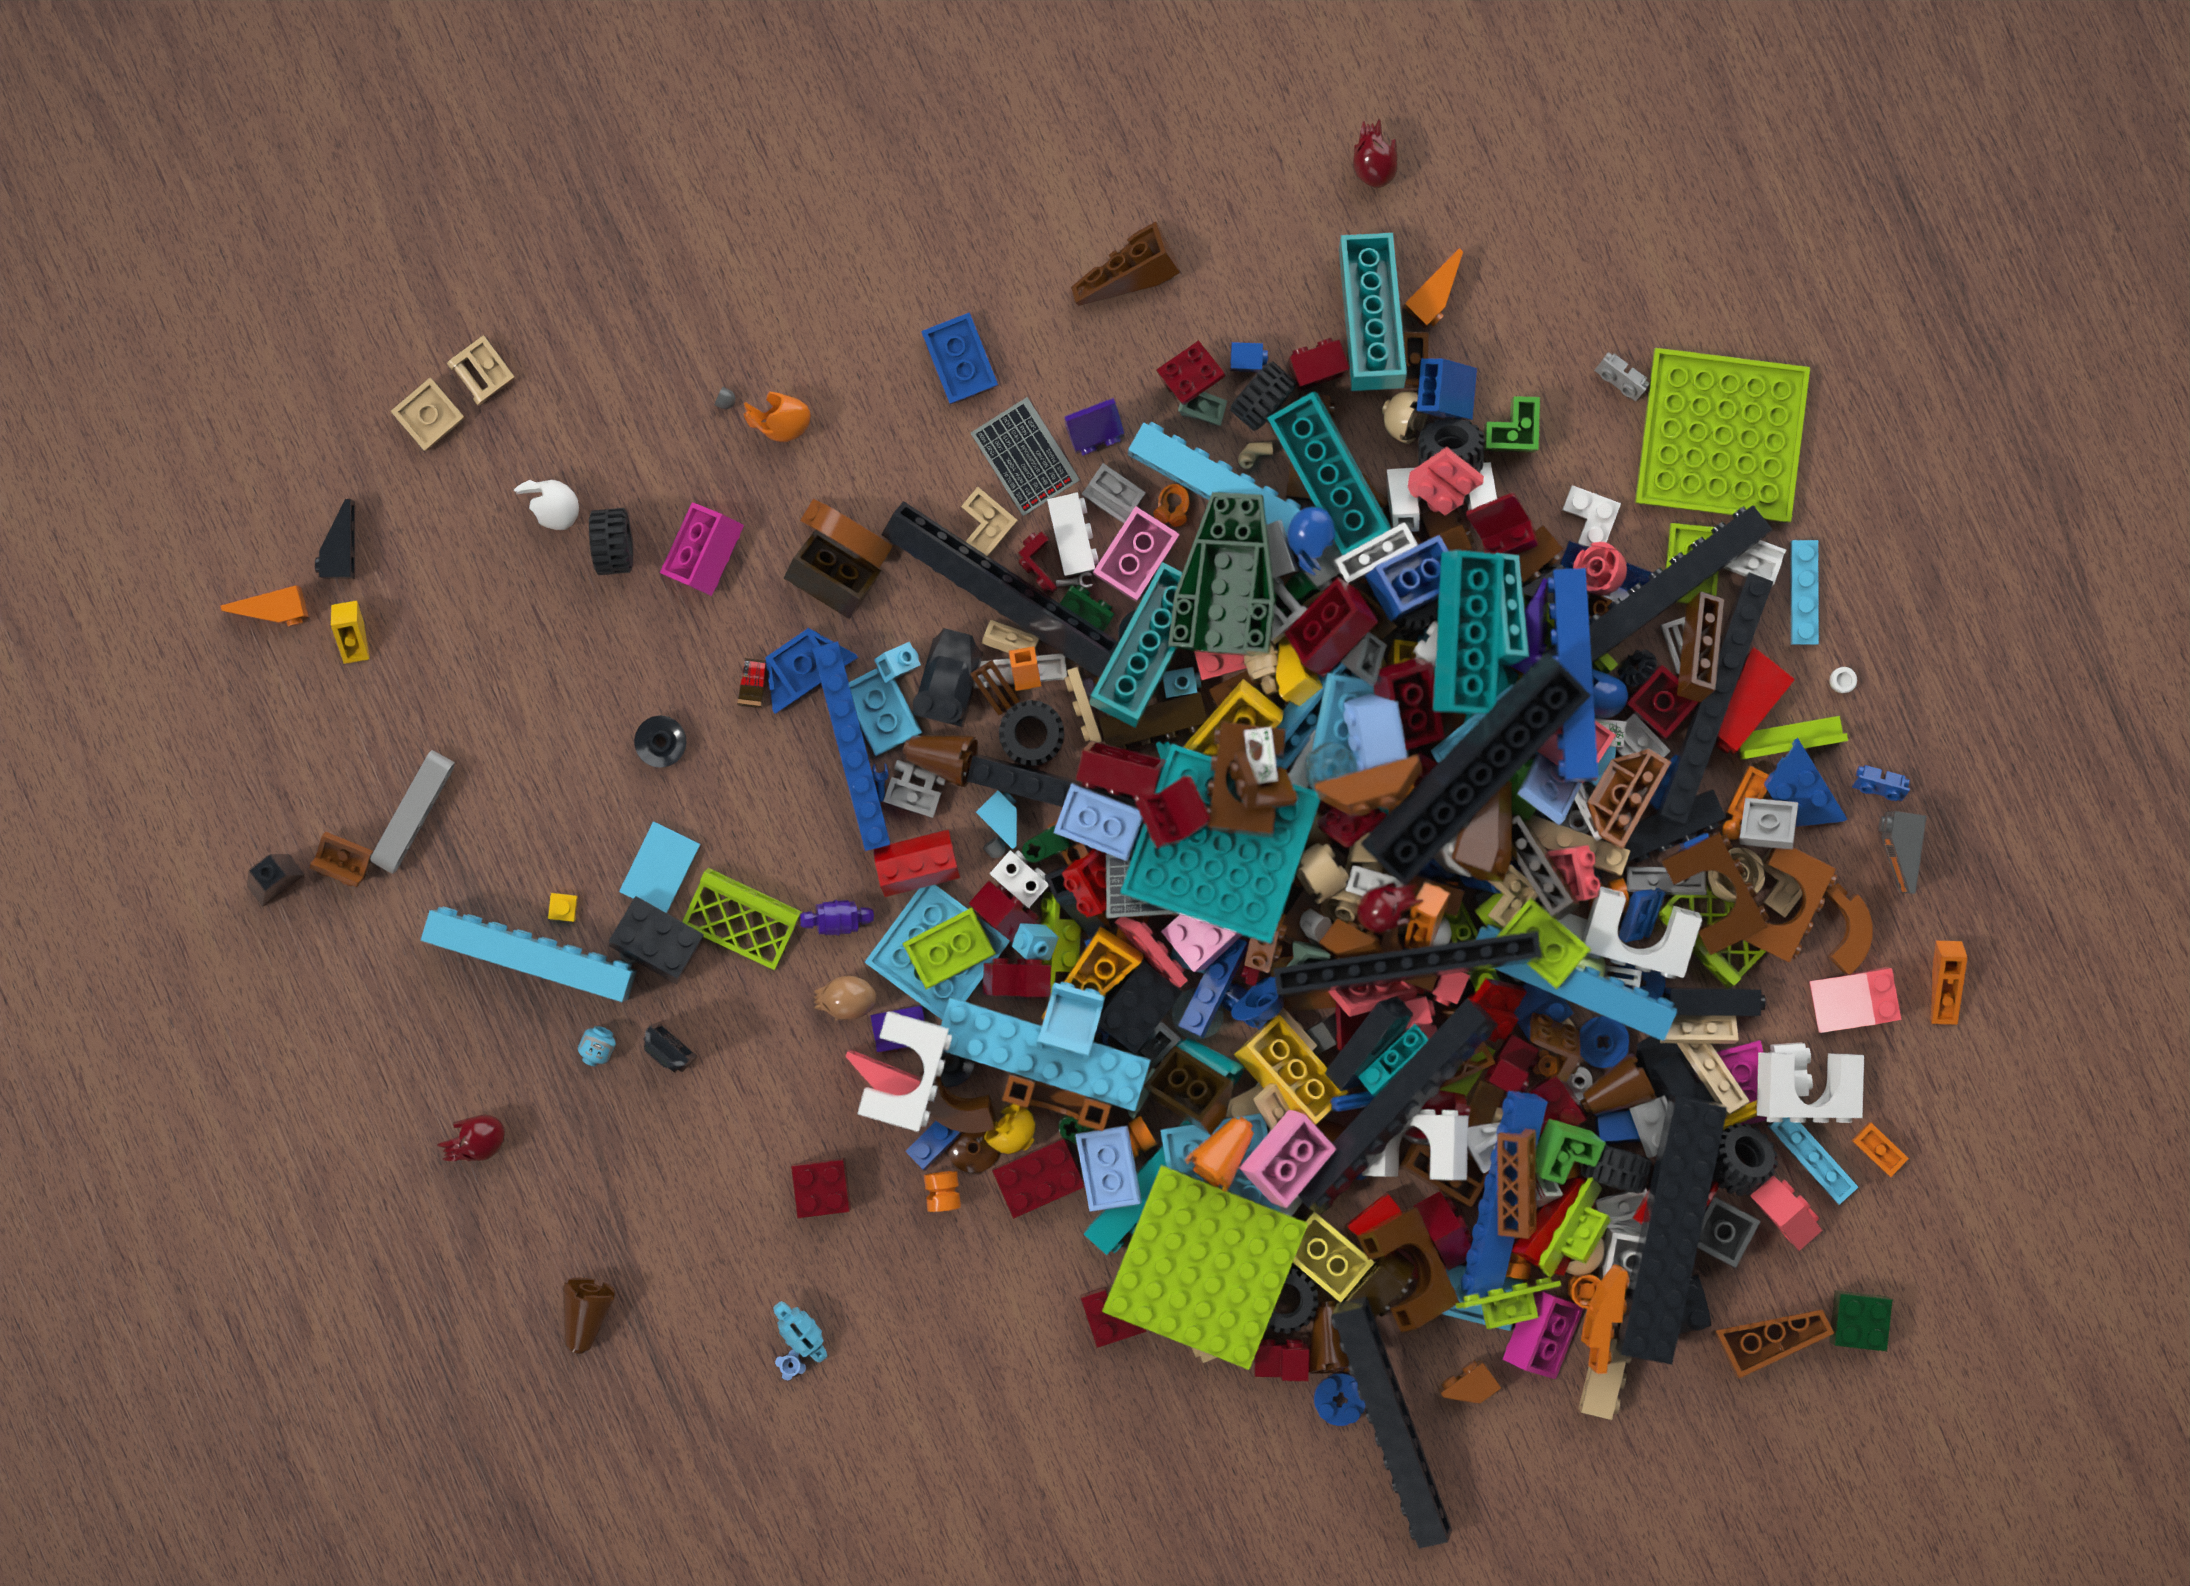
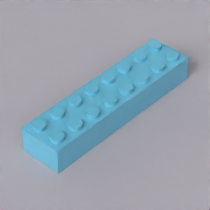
[1128,422,1301,535]
[420,906,637,1002]
[941,997,1151,1111]

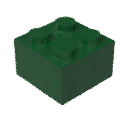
[1829,1290,1893,1352]

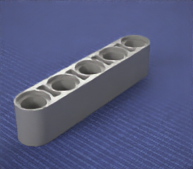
[370,750,455,874]

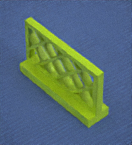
[682,868,802,970]
[1657,881,1766,988]

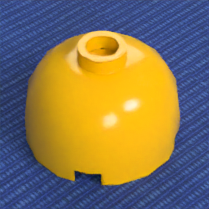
[984,1103,1035,1154]

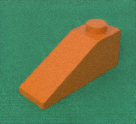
[1403,248,1463,328]
[220,585,309,627]
[1404,882,1449,949]
[1931,941,1968,1025]

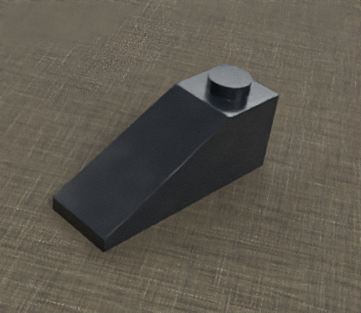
[315,499,355,579]

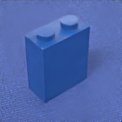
[1417,359,1477,420]

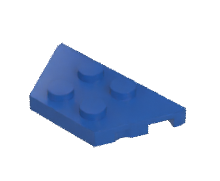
[765,628,858,714]
[1764,738,1847,827]

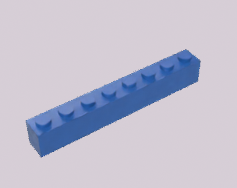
[1547,568,1598,783]
[812,641,891,851]
[1461,1091,1547,1298]

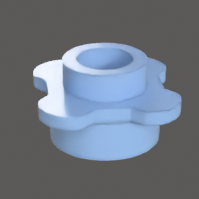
[775,1350,806,1380]

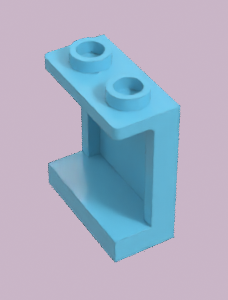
[1036,982,1105,1062]

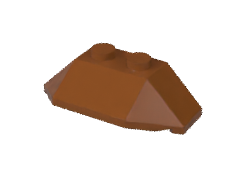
[1586,749,1671,849]
[1314,755,1422,815]

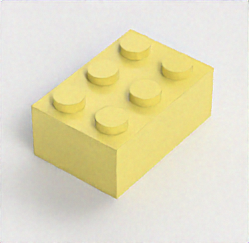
[1293,1210,1375,1303]

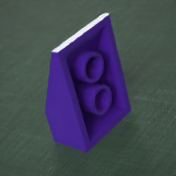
[1064,398,1124,456]
[1509,578,1548,674]

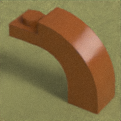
[800,498,893,568]
[1824,883,1873,975]

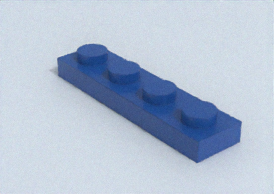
[1179,939,1249,1038]

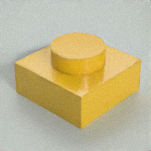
[548,893,578,922]

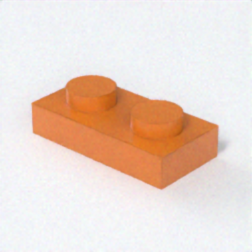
[1851,1122,1909,1177]

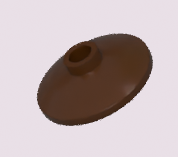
[947,1132,999,1173]

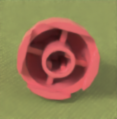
[1573,542,1627,596]

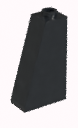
[247,854,305,907]
[1663,987,1766,1016]
[1325,996,1413,1092]

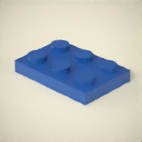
[921,312,998,405]

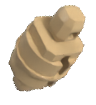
[1243,641,1279,695]

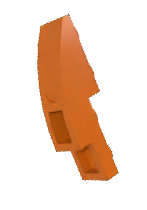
[1581,1264,1629,1374]

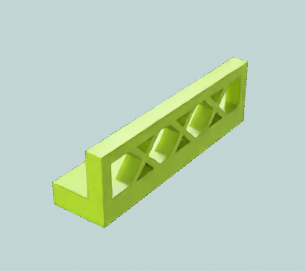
[1738,716,1848,760]

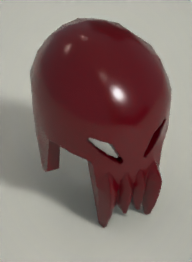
[1353,119,1397,188]
[1357,882,1423,932]
[437,1114,505,1162]

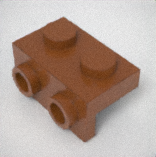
[309,831,373,887]
[1245,913,1288,973]

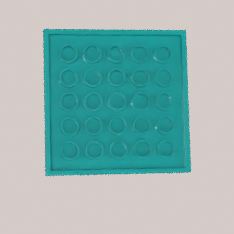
[1120,744,1321,945]

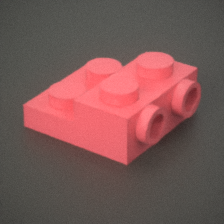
[1408,447,1484,515]
[1547,845,1600,901]

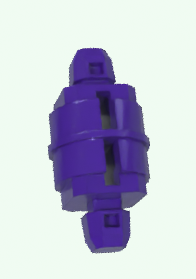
[800,900,874,936]

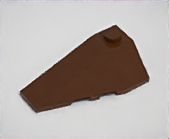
[1071,222,1180,306]
[1451,781,1512,882]

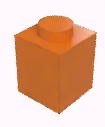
[1009,646,1041,691]

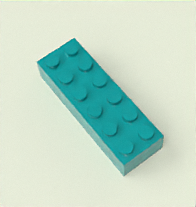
[1339,233,1407,391]
[1267,392,1392,555]
[1433,550,1504,715]
[1089,562,1182,728]

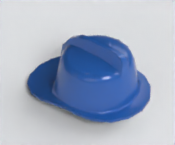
[1231,977,1284,1022]

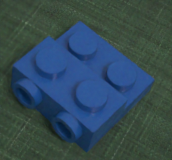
[1514,982,1574,1043]

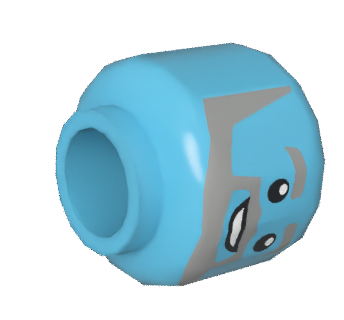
[578,1026,616,1066]

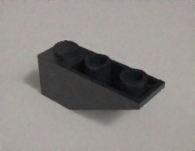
[1045,862,1112,938]

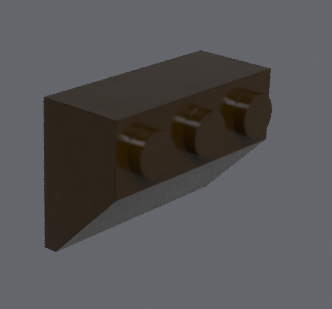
[784,530,882,619]
[1143,1045,1234,1136]

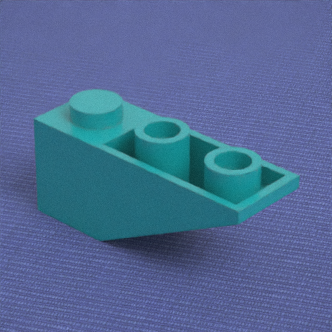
[1358,1024,1429,1097]

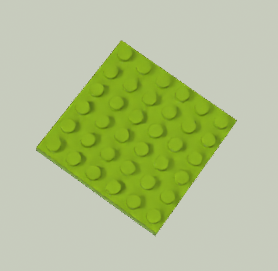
[1635,348,1810,523]
[1102,1164,1308,1370]

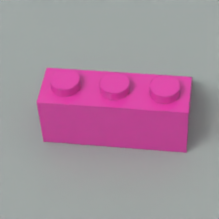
[660,502,744,596]
[1503,1290,1584,1379]

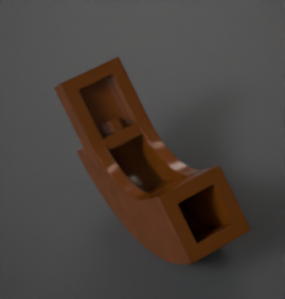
[920,1071,996,1133]

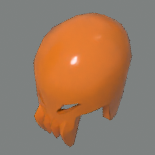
[744,392,811,442]

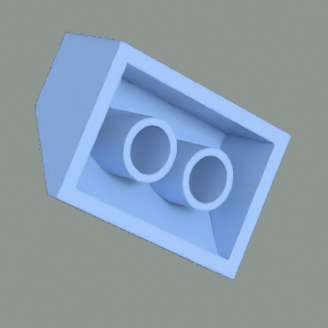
[1344,693,1407,772]

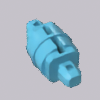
[773,1301,827,1363]

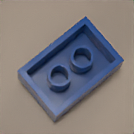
[1365,535,1448,622]

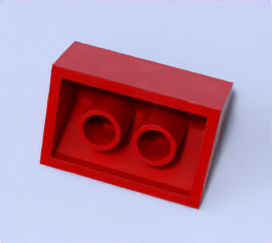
[873,829,960,897]

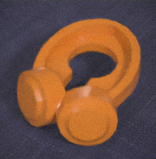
[1153,484,1189,527]

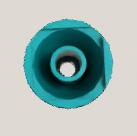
[1176,1038,1245,1087]

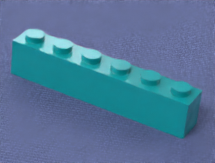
[1083,1120,1192,1255]

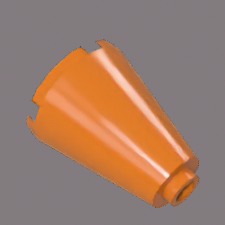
[1184,1117,1254,1192]

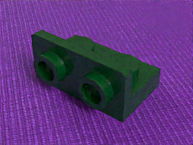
[1060,584,1115,632]

